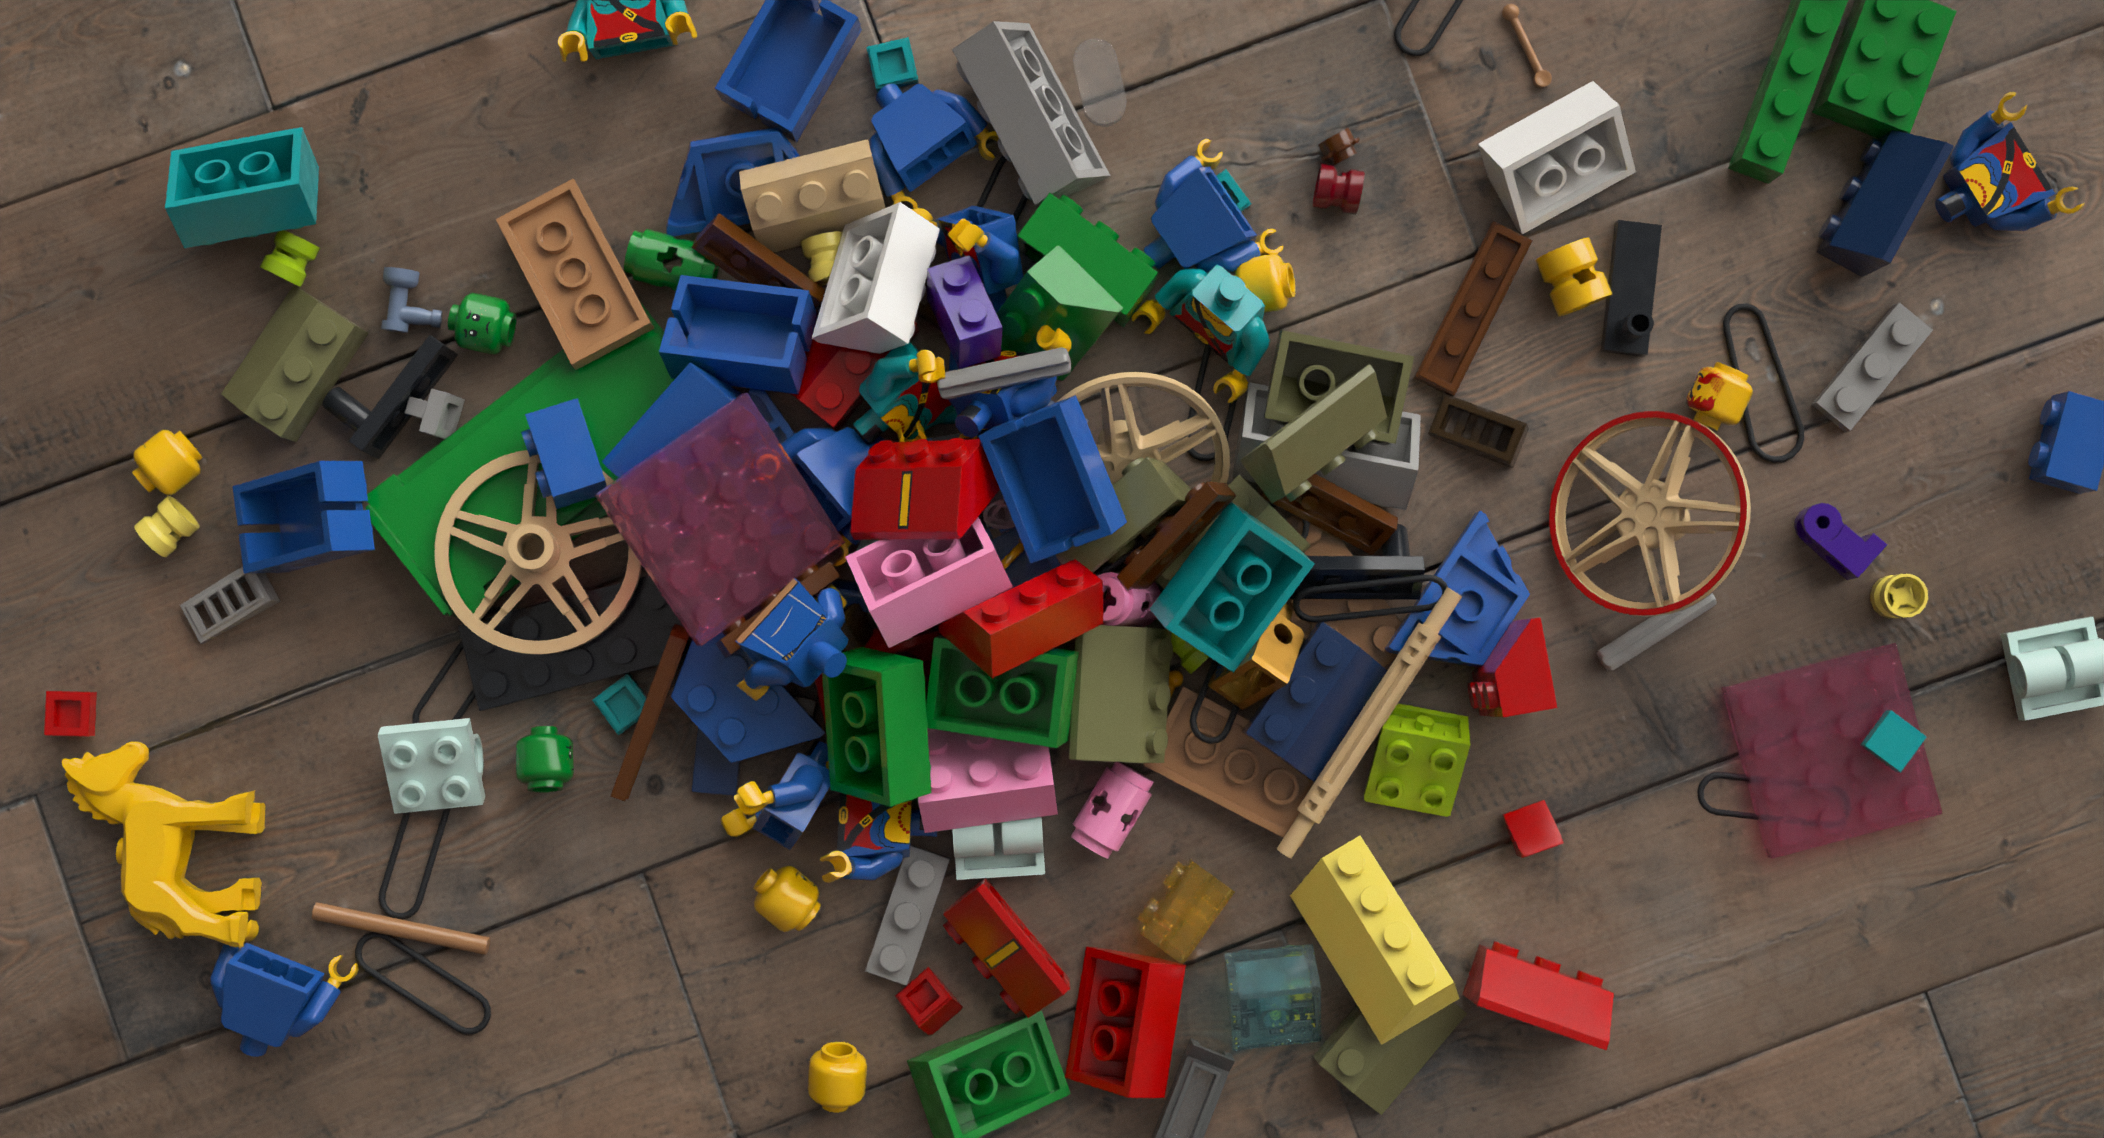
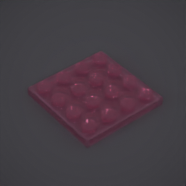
[595,393,845,646]
[1721,643,1943,859]

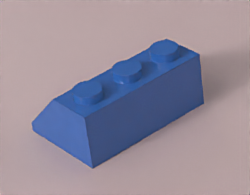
[602,363,769,504]

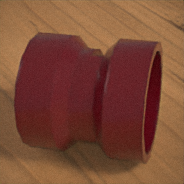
[1312,164,1365,215]

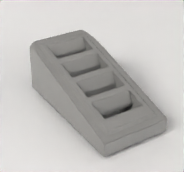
[180,567,281,644]

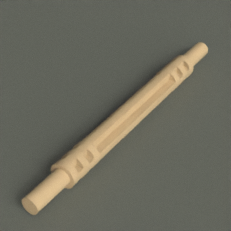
[1277,587,1462,859]

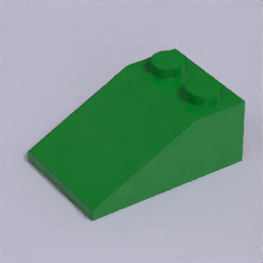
[907,1011,1071,1138]

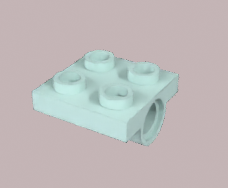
[2000,617,2104,721]
[378,718,485,814]
[952,817,1045,880]

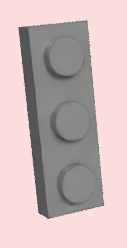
[1811,302,1933,432]
[865,844,951,986]

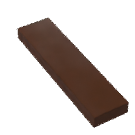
[1413,221,1533,397]
[611,623,690,801]

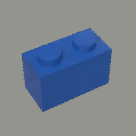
[2028,391,2104,494]
[521,398,608,509]

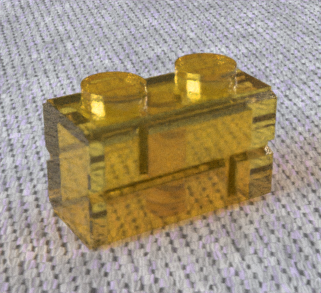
[1137,858,1235,964]

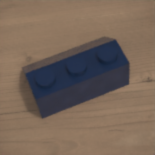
[1817,130,1954,277]
[1242,622,1388,782]

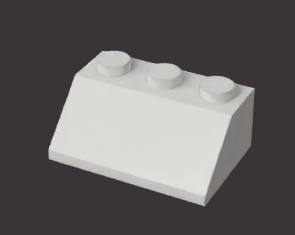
[1478,81,1636,234]
[812,202,940,354]

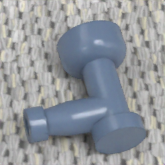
[381,267,442,333]

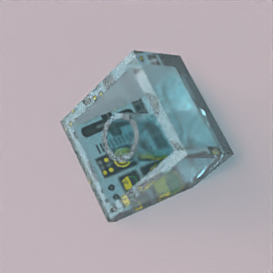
[1224,944,1321,1050]

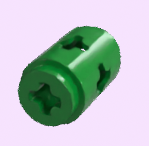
[624,229,720,291]

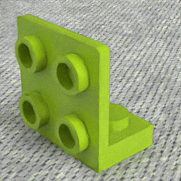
[1364,703,1471,817]

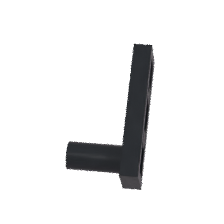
[1600,220,1662,357]
[322,335,458,459]
[1289,524,1425,600]

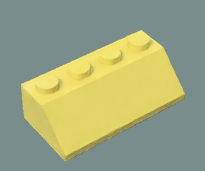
[1290,836,1460,1045]

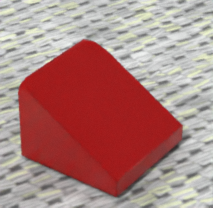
[1502,800,1564,858]
[895,967,963,1035]

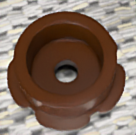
[1318,127,1360,166]

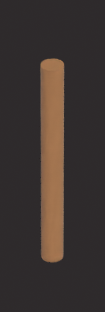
[312,902,490,955]

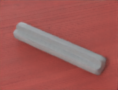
[937,347,1071,400]
[1597,593,1717,671]

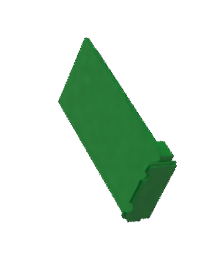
[365,300,675,622]

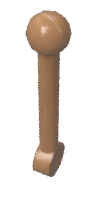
[1502,4,1552,88]

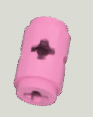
[1098,572,1161,627]
[1071,762,1154,859]

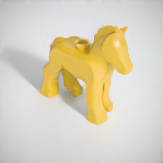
[61,741,266,947]

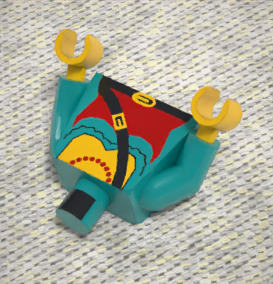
[558,0,698,62]
[1132,265,1270,403]
[854,341,986,443]

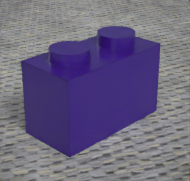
[927,256,1003,369]

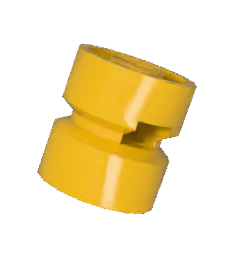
[1535,237,1613,317]

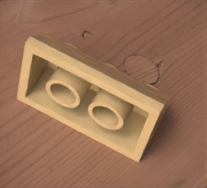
[739,139,886,252]

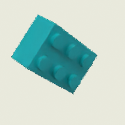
[165,127,319,248]
[1150,501,1315,673]

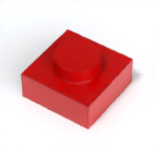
[44,691,97,736]

